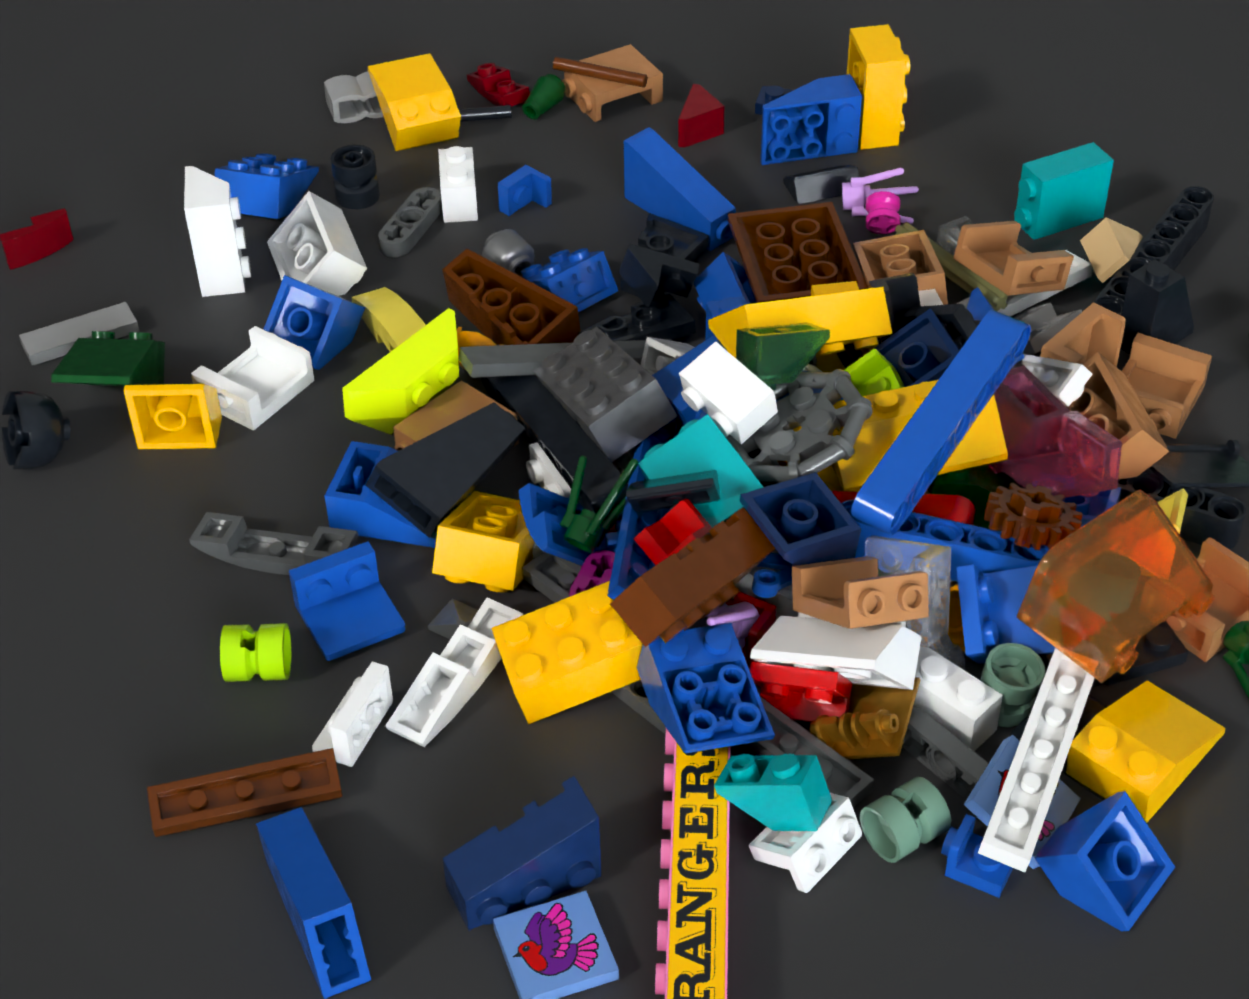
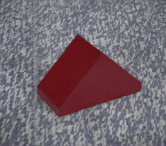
[678,84,724,148]

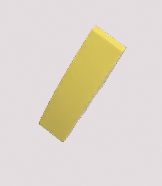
[352,287,426,352]

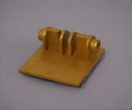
[810,677,920,759]

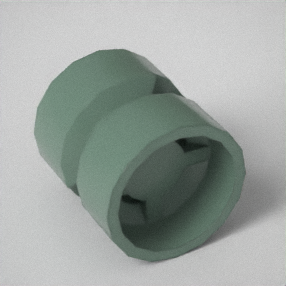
[980,643,1045,727]
[860,777,952,863]

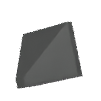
[428,598,478,639]

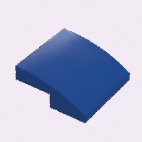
[518,483,605,574]

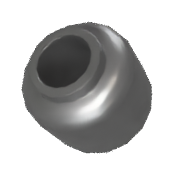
[482,229,535,277]

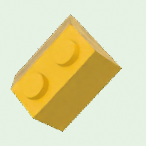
[123,384,222,449]

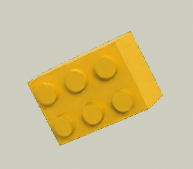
[847,24,910,150]
[491,581,642,724]

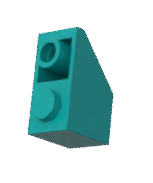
[714,753,833,831]

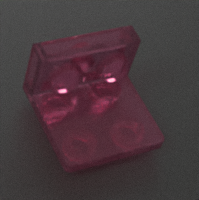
[1001,411,1122,498]

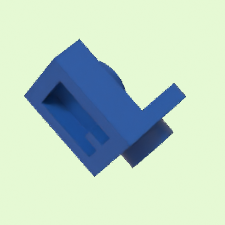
[498,165,552,216]
[941,814,1013,898]

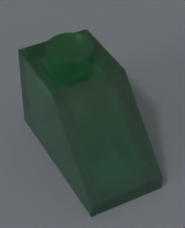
[736,323,830,390]

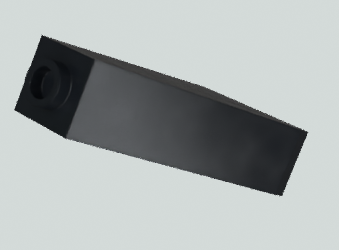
[366,402,525,538]

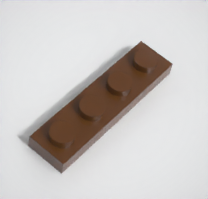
[147,748,343,837]

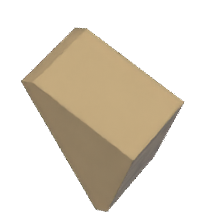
[1080,217,1143,283]

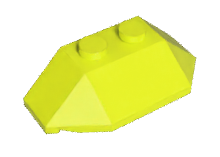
[342,308,459,435]

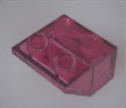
[987,365,1071,474]

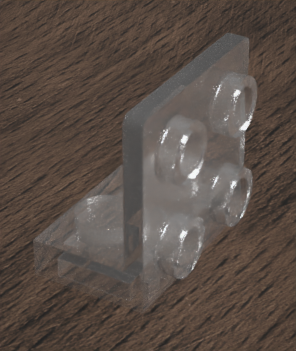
[865,535,951,648]

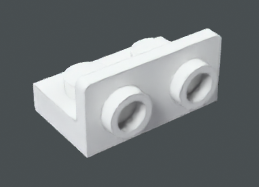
[312,661,393,767]
[748,793,862,893]

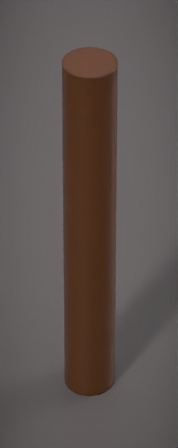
[553,57,648,88]

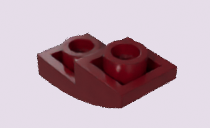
[466,62,530,107]
[0,208,74,270]

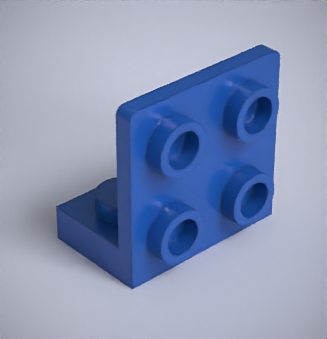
[521,248,619,312]
[288,541,406,661]
[956,563,1066,664]

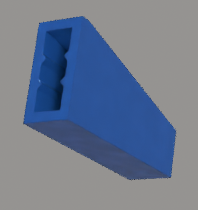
[624,127,736,251]
[256,807,371,999]

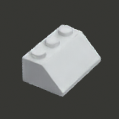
[184,166,251,297]
[267,191,367,296]
[750,612,922,690]

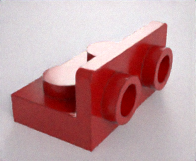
[750,662,853,723]

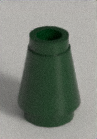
[522,74,565,120]

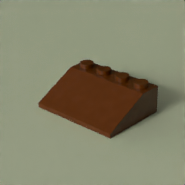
[728,202,868,303]

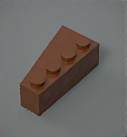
[442,249,581,377]
[610,507,776,647]

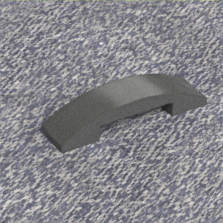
[189,512,359,575]

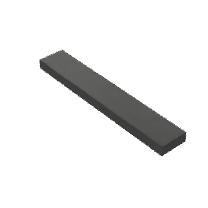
[458,339,672,378]

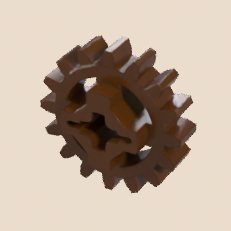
[984,483,1083,551]

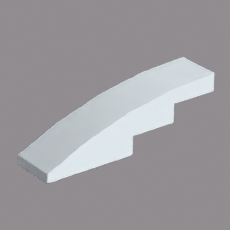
[386,597,523,747]

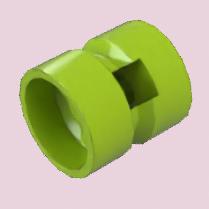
[220,623,292,682]

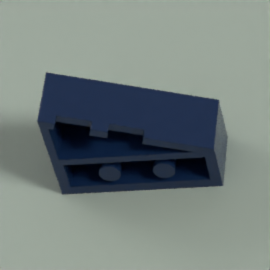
[443,776,601,930]

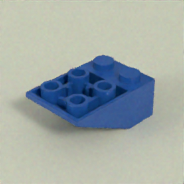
[760,74,862,165]
[215,153,319,219]
[324,441,471,548]
[637,623,775,754]

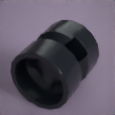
[330,144,380,210]

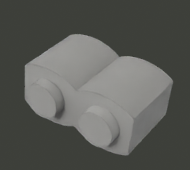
[324,71,384,124]

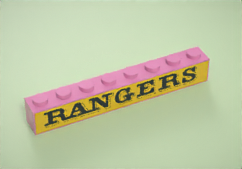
[655,728,730,999]

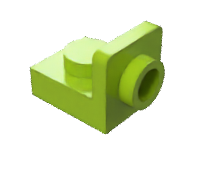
[844,349,905,396]

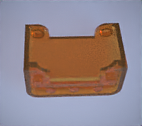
[1017,490,1215,683]

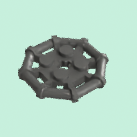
[726,368,872,483]

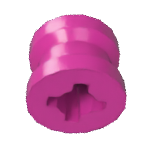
[865,191,901,234]

